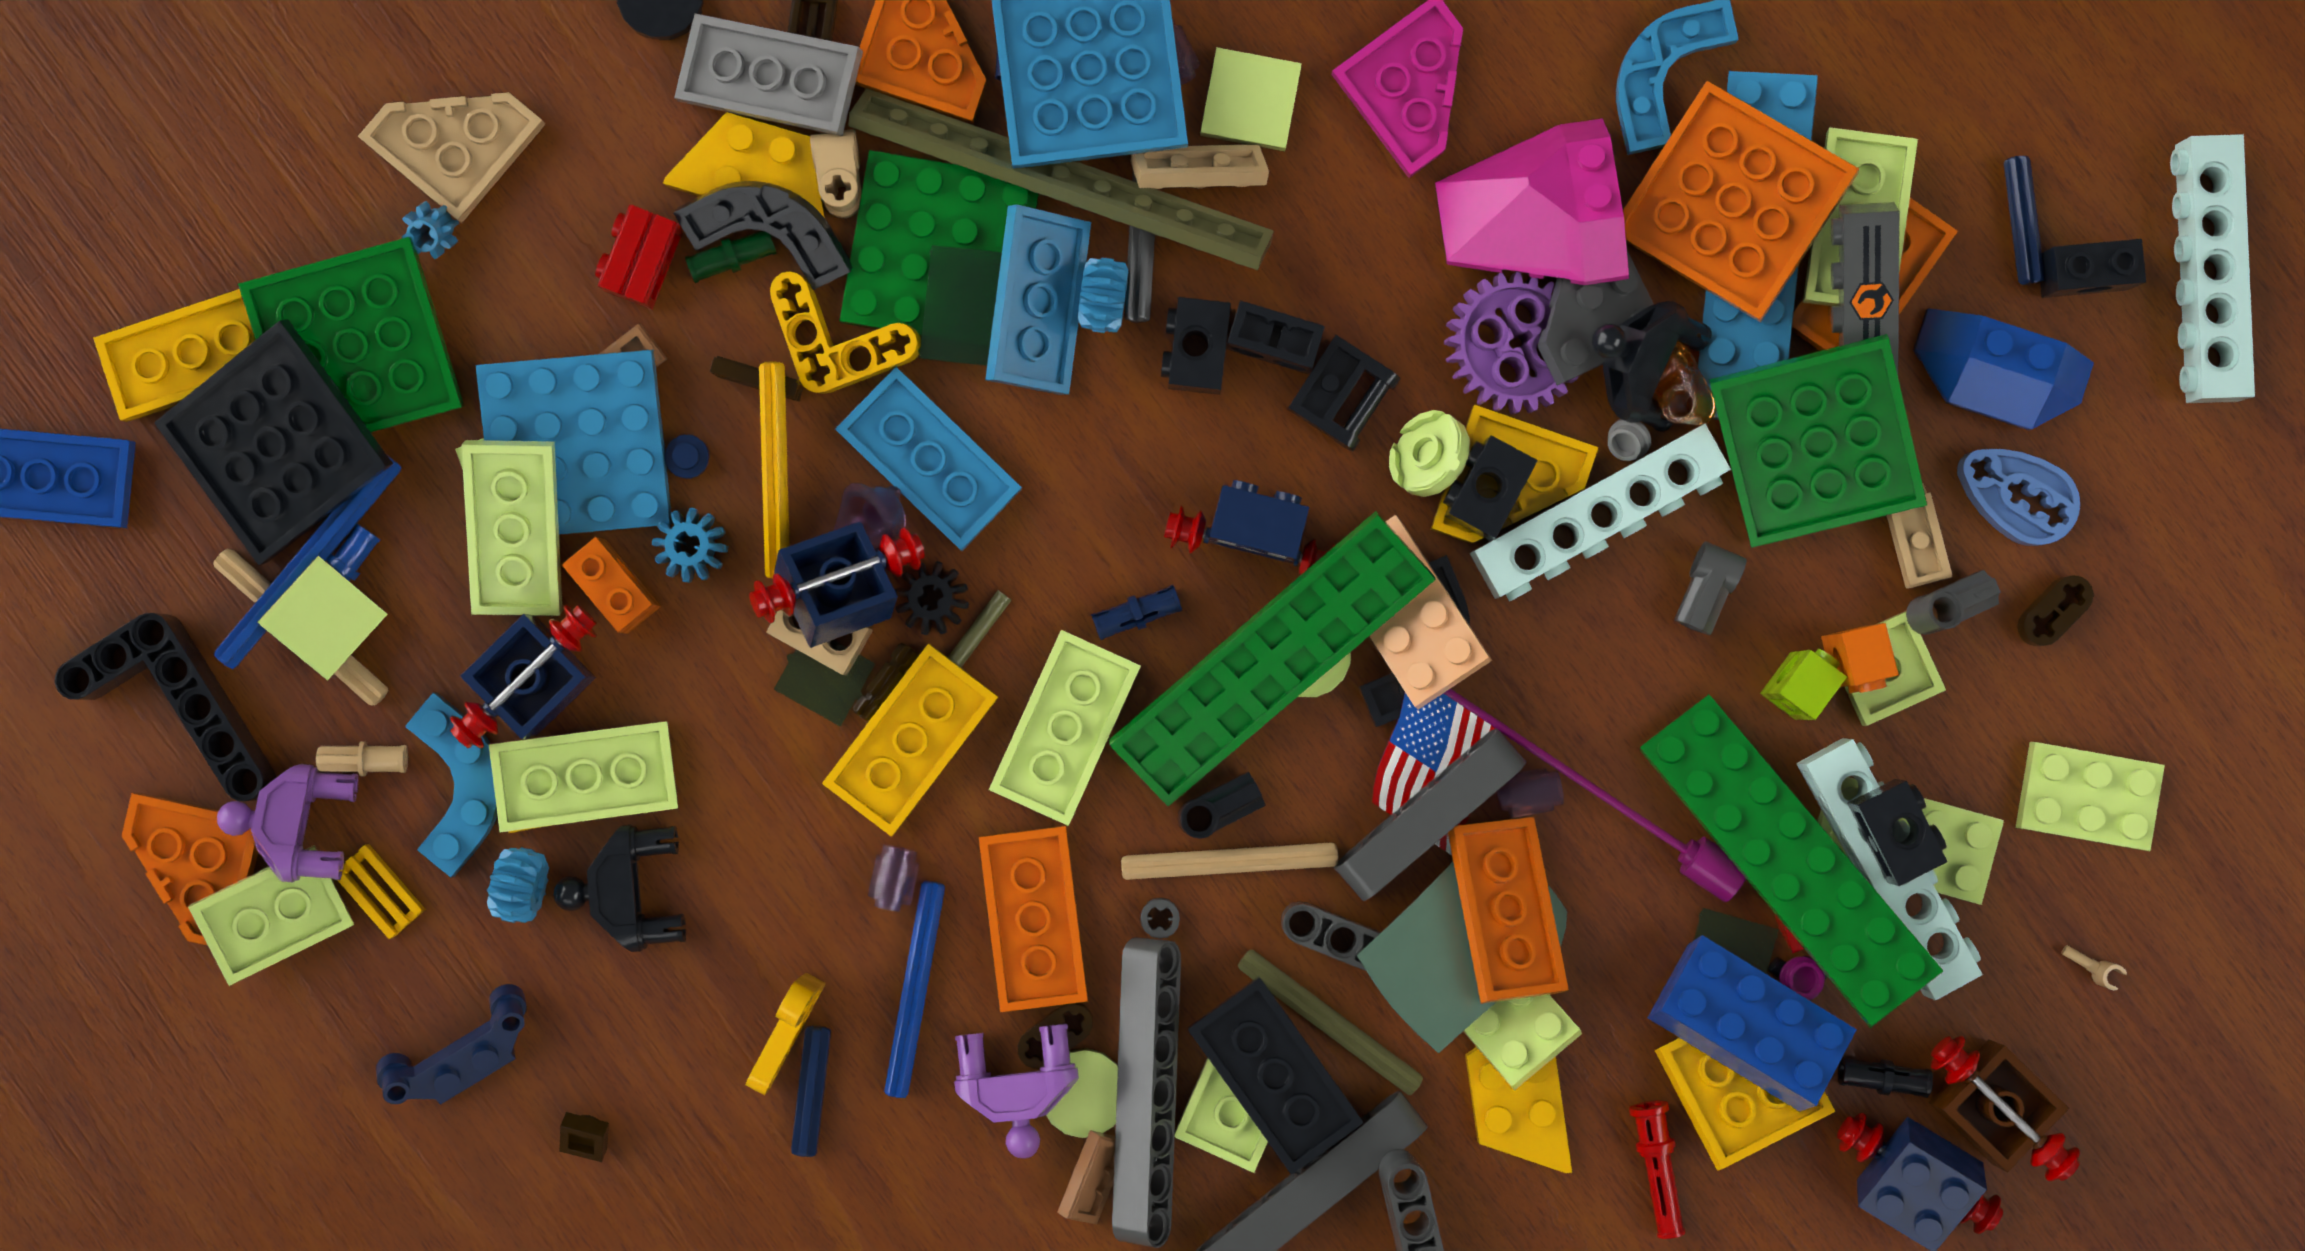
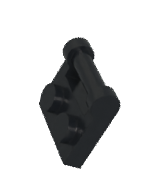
[1288,335,1401,452]

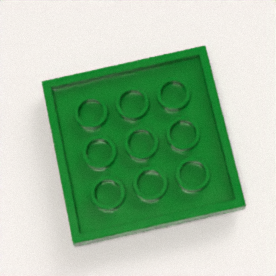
[839,150,1039,348]
[238,237,465,432]
[1709,334,1927,548]

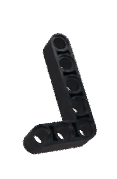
[55,613,277,801]

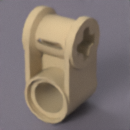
[810,129,862,218]

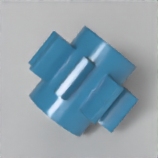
[401,201,459,259]

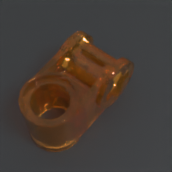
[1653,341,1717,425]

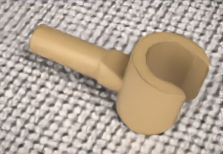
[2061,945,2127,991]

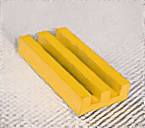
[338,844,426,939]

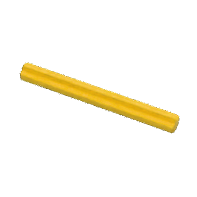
[759,361,790,579]

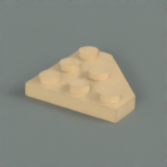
[358,92,546,223]

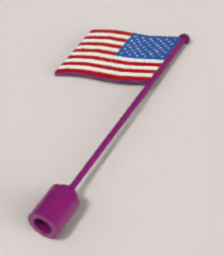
[1372,688,1746,902]

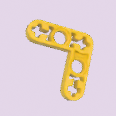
[770,271,922,394]
[745,973,825,1096]

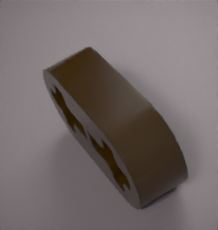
[2017,575,2094,646]
[1018,1003,1093,1069]

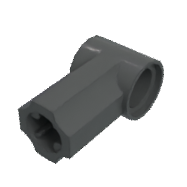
[1674,541,1747,635]
[1906,570,2001,635]

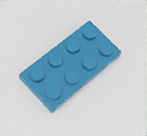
[985,204,1091,395]
[835,367,1022,551]

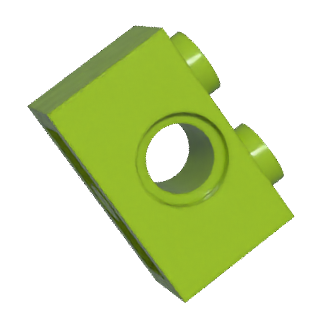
[1760,649,1847,720]

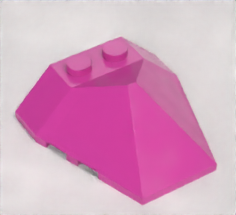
[1435,118,1629,285]

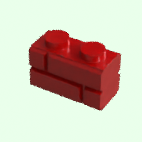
[595,204,684,310]

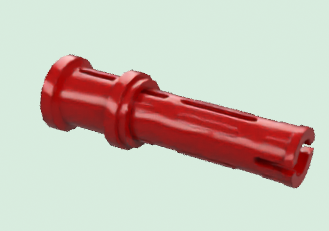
[1629,1100,1686,1239]

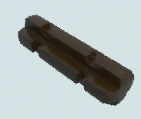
[853,643,919,722]

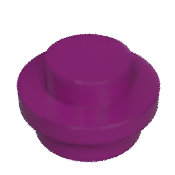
[1780,956,1825,1000]

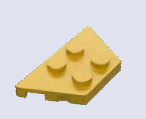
[663,112,825,218]
[1465,1047,1572,1173]

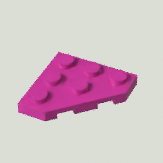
[1331,0,1463,178]

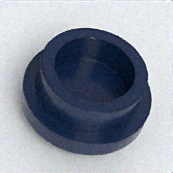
[665,435,710,479]

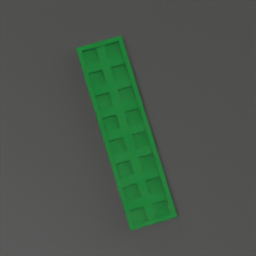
[1109,511,1436,806]
[1640,694,1943,1028]

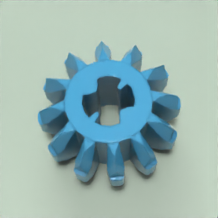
[1078,257,1129,333]
[652,508,728,583]
[487,847,549,923]

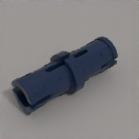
[1091,585,1183,641]

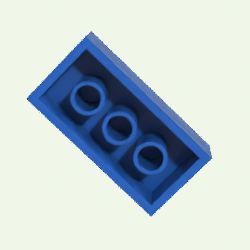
[1647,935,1857,1112]

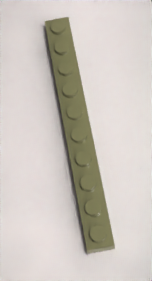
[848,88,1274,270]

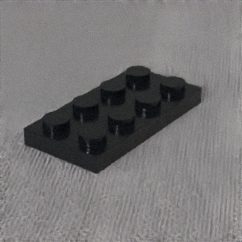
[1187,976,1364,1175]

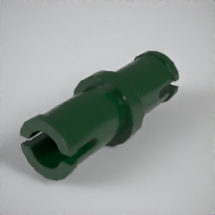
[685,231,777,283]

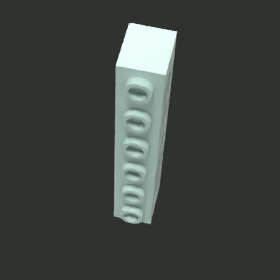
[2170,134,2255,403]
[1469,424,1731,602]
[1796,738,1983,1000]

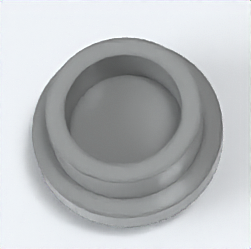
[1608,419,1651,461]

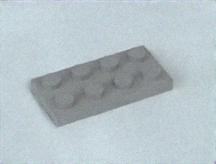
[674,14,863,136]

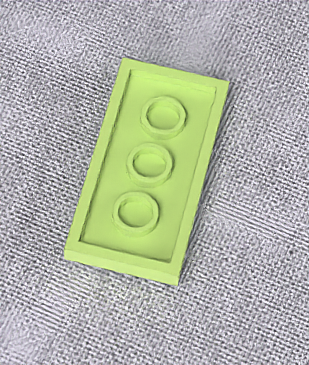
[1803,127,1918,306]
[461,440,563,616]
[989,630,1141,826]
[489,721,679,832]
[1818,777,2004,905]

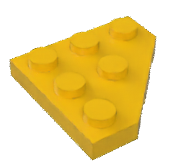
[1430,405,1599,544]
[1655,1038,1836,1171]

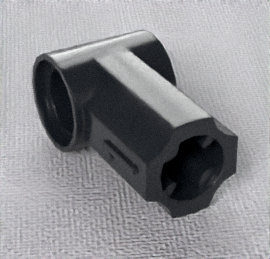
[1177,772,1266,839]

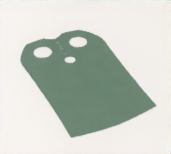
[1357,862,1567,1053]

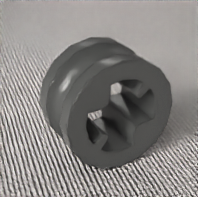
[1141,898,1180,939]

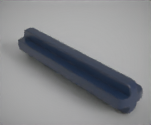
[2004,156,2045,285]
[791,1025,831,1157]

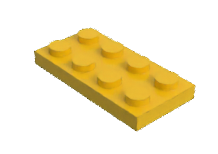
[93,289,256,422]
[822,644,999,837]

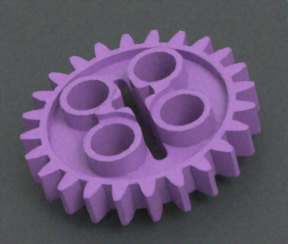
[1444,271,1578,415]

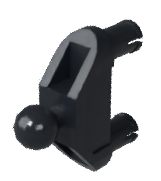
[1592,301,1712,432]
[553,824,686,952]

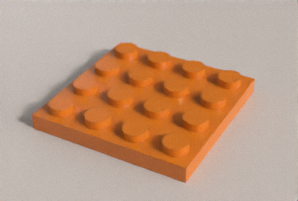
[1623,81,1859,323]

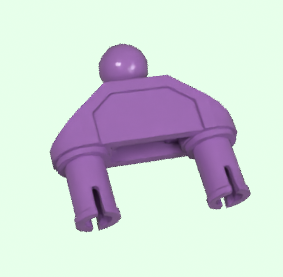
[217,764,358,883]
[954,1024,1079,1159]

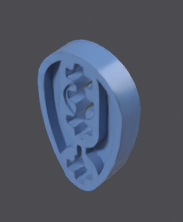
[1957,449,2080,546]

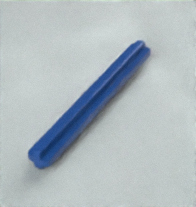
[884,881,945,1098]

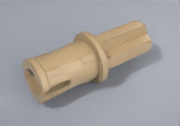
[316,741,408,776]

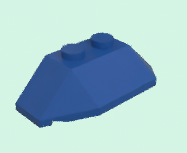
[1913,308,2094,430]

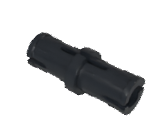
[1838,1057,1933,1098]

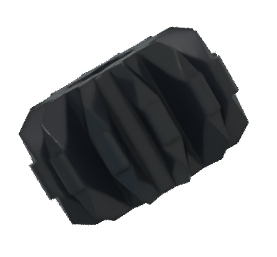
[895,561,969,635]

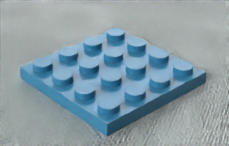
[992,0,1188,168]
[475,350,673,534]

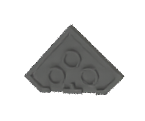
[1538,251,1654,386]

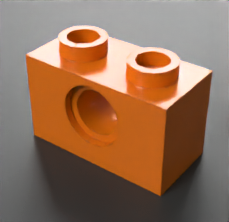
[562,537,661,634]
[1821,623,1899,693]

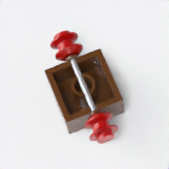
[1929,1036,2080,1181]

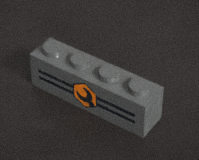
[1831,202,1900,375]

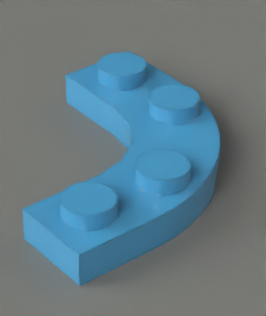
[1616,0,1739,155]
[405,692,498,878]

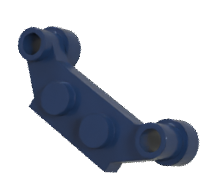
[376,984,527,1105]

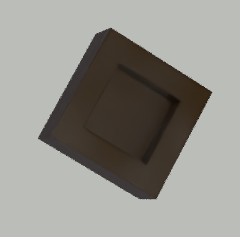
[559,1112,609,1162]

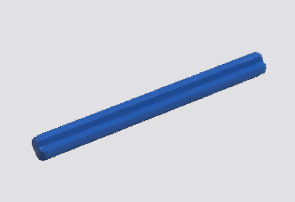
[214,455,401,669]

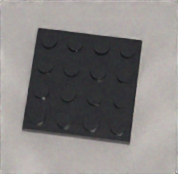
[154,319,393,565]

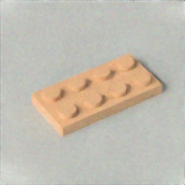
[1370,515,1492,710]

